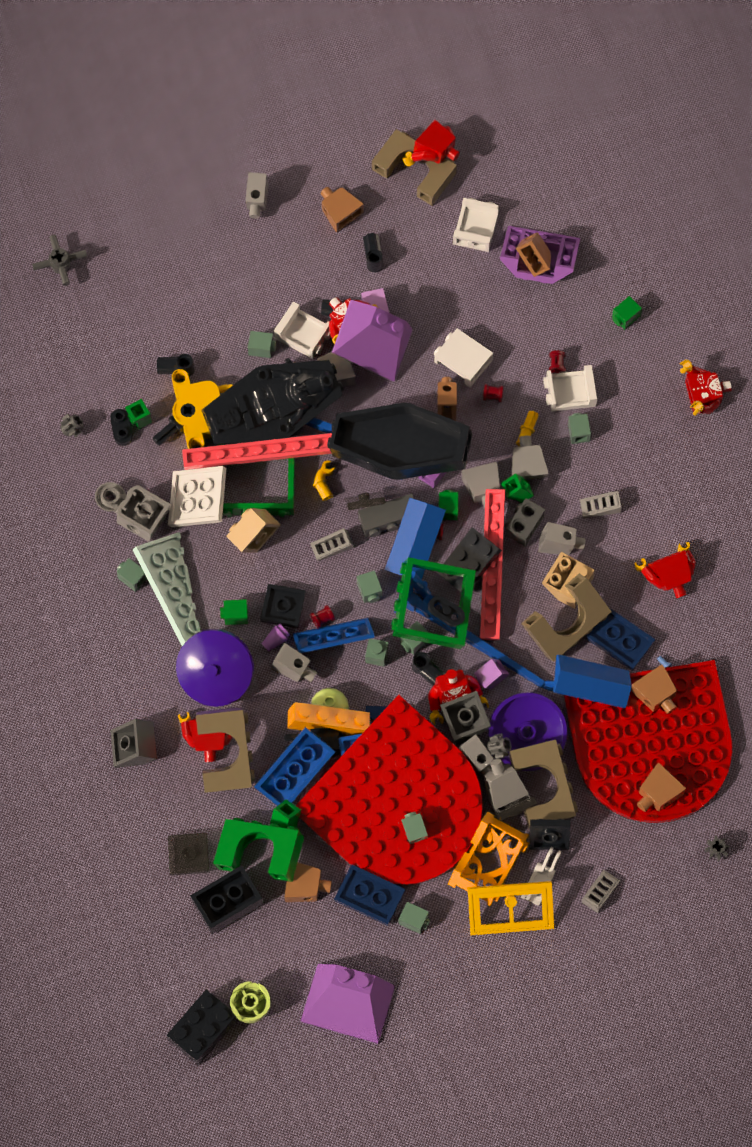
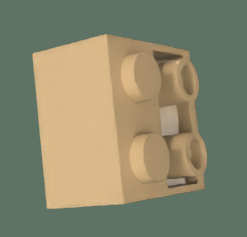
[542,552,595,609]

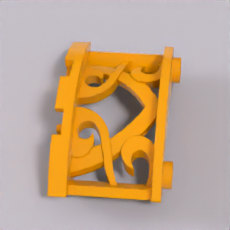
[448,812,529,906]

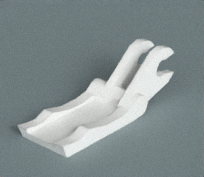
[521,847,561,906]

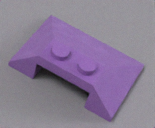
[500,226,580,284]
[332,300,413,381]
[301,964,395,1044]

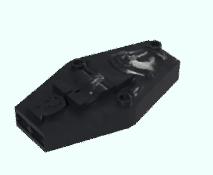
[201,360,344,445]
[327,403,473,480]

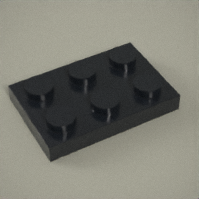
[437,527,502,592]

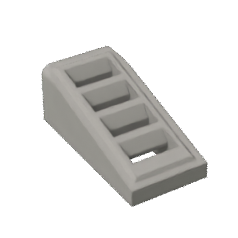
[580,491,621,518]
[310,528,354,561]
[582,870,620,913]

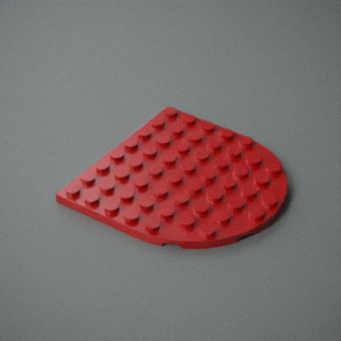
[563,660,732,823]
[296,695,482,885]

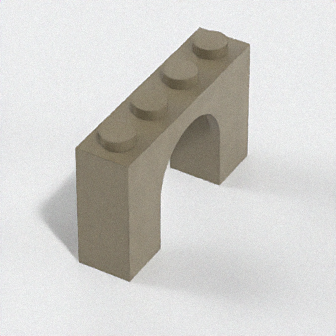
[372,129,457,206]
[521,573,612,662]
[196,707,255,793]
[509,740,578,829]

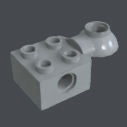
[95,482,170,542]

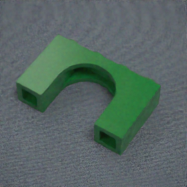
[213,818,304,882]

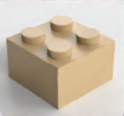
[227,508,281,553]

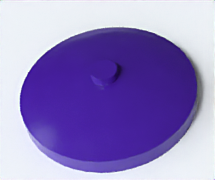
[176,629,254,707]
[488,693,567,771]

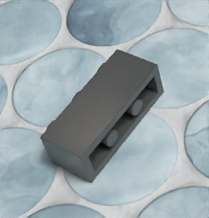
[358,493,414,538]

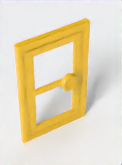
[468,881,554,935]

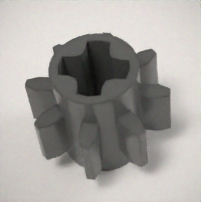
[60,414,84,437]
[487,733,511,759]
[704,836,730,862]

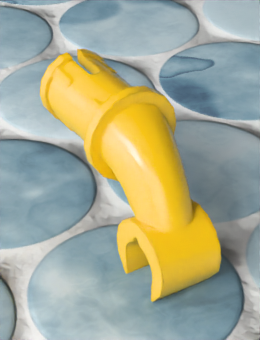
[313,460,335,501]

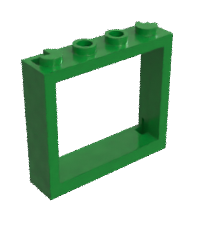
[218,445,295,518]
[391,557,476,649]

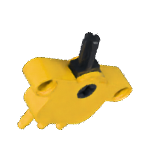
[153,369,233,449]

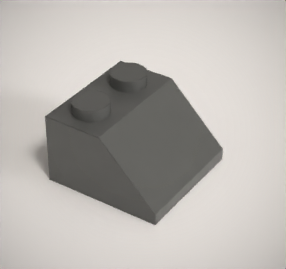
[440,691,491,746]
[110,719,157,768]

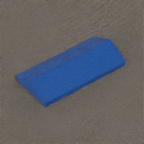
[385,498,446,580]
[293,618,375,653]
[553,654,632,708]
[254,727,335,806]

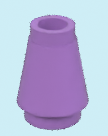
[261,624,290,652]

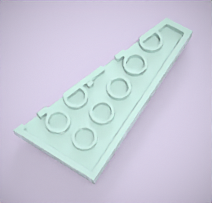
[133,532,200,646]

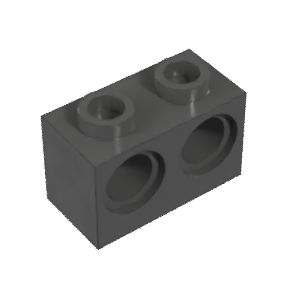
[505,499,545,546]

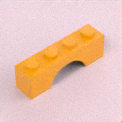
[288,702,370,736]

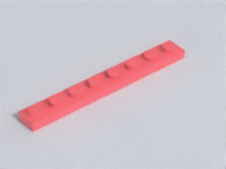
[182,433,332,470]
[480,489,505,640]

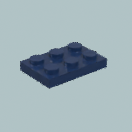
[585,608,656,671]
[334,864,405,926]

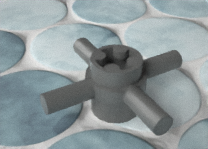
[32,235,87,286]

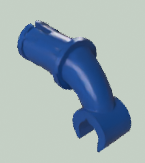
[411,571,438,607]

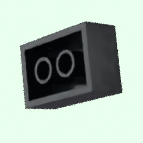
[190,865,263,934]
[166,989,238,1066]

